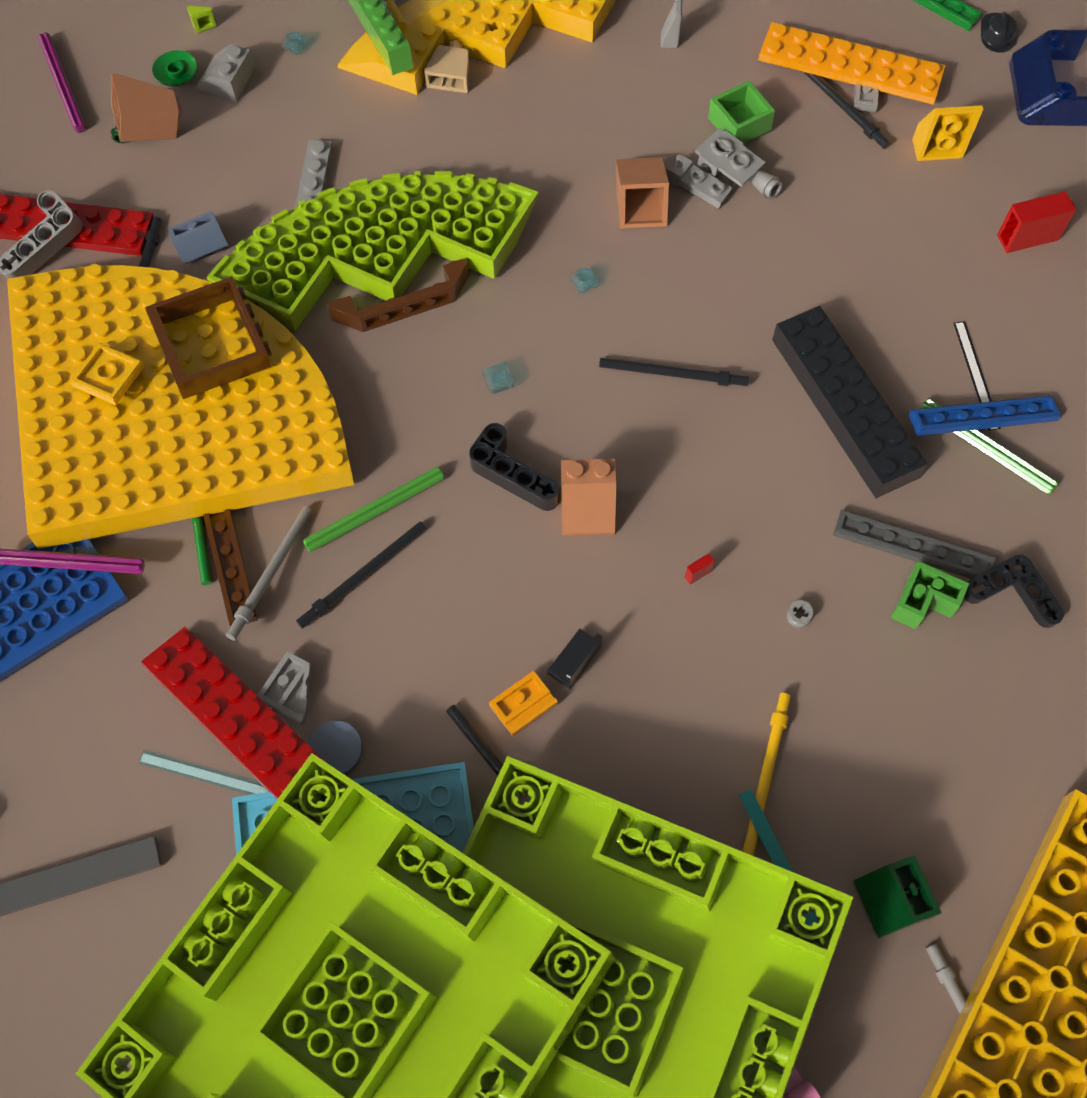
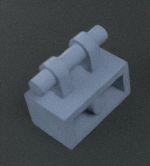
[168,211,228,264]

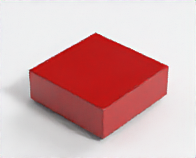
[685,554,715,585]

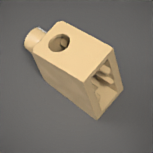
[424,40,470,93]

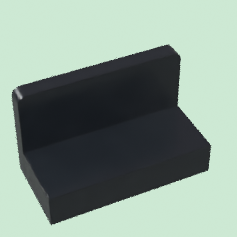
[547,628,603,689]

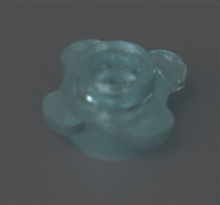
[282,31,308,54]
[570,268,599,293]

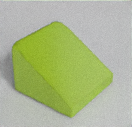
[186,6,217,33]

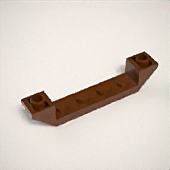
[327,258,469,332]

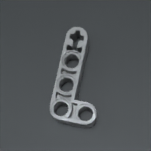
[0,190,83,279]

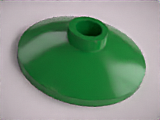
[152,50,197,86]

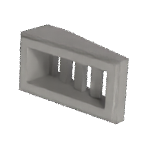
[661,0,682,48]

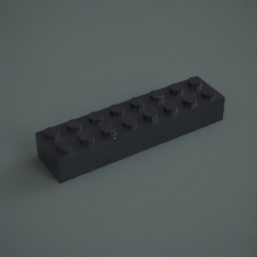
[772,306,928,499]

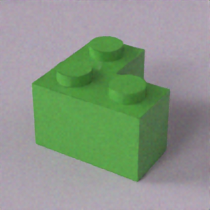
[890,561,969,629]

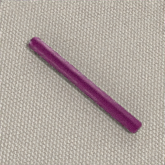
[38,32,86,133]
[0,548,145,574]

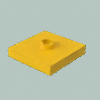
[70,343,145,405]

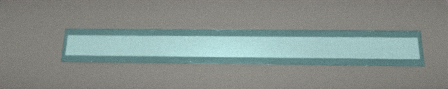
[138,750,269,795]

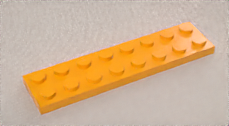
[758,22,946,105]

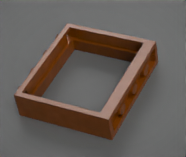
[145,277,272,399]

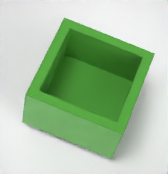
[708,80,775,143]

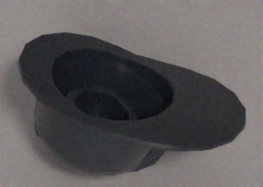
[981,12,1017,53]

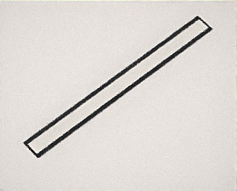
[953,321,1001,431]

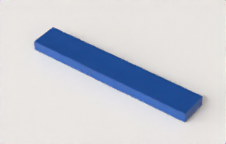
[908,396,1061,436]

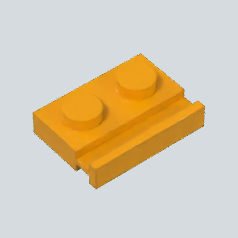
[488,670,558,737]

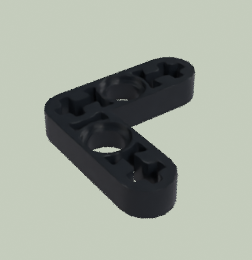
[964,555,1064,628]

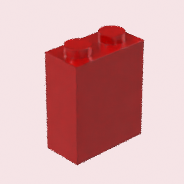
[997,191,1076,253]

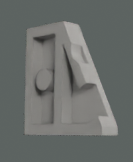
[257,651,312,725]

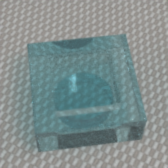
[482,362,514,395]

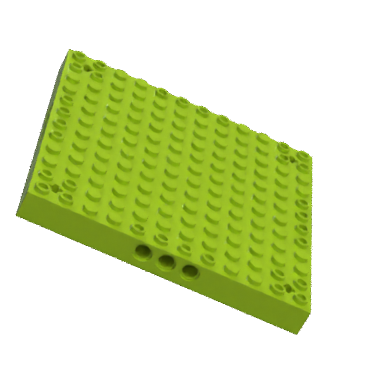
[75,753,615,1098]
[463,756,853,1098]

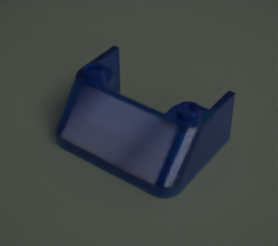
[1009,30,1087,126]

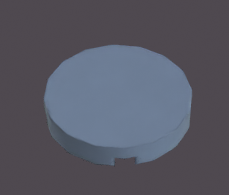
[306,721,363,775]

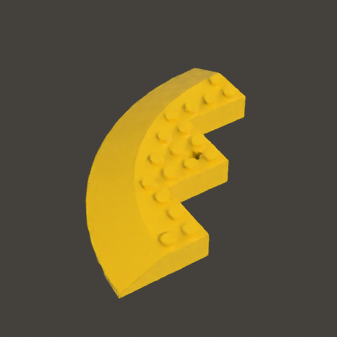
[338,0,616,95]

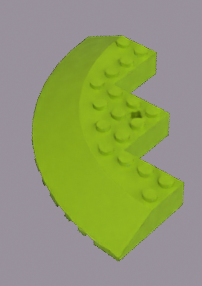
[206,171,539,332]

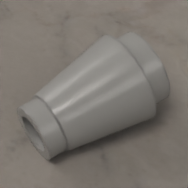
[749,170,782,199]

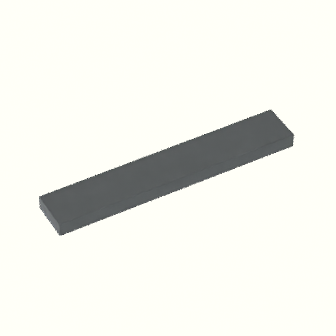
[833,509,997,579]
[0,836,162,917]

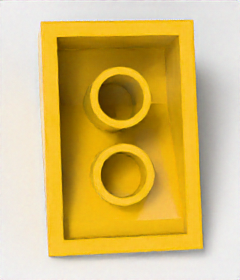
[912,105,983,161]

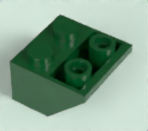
[853,855,942,939]

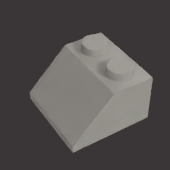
[195,44,256,102]

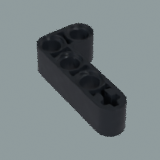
[469,423,559,511]

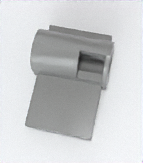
[695,128,766,187]

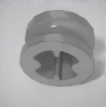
[787,600,813,628]

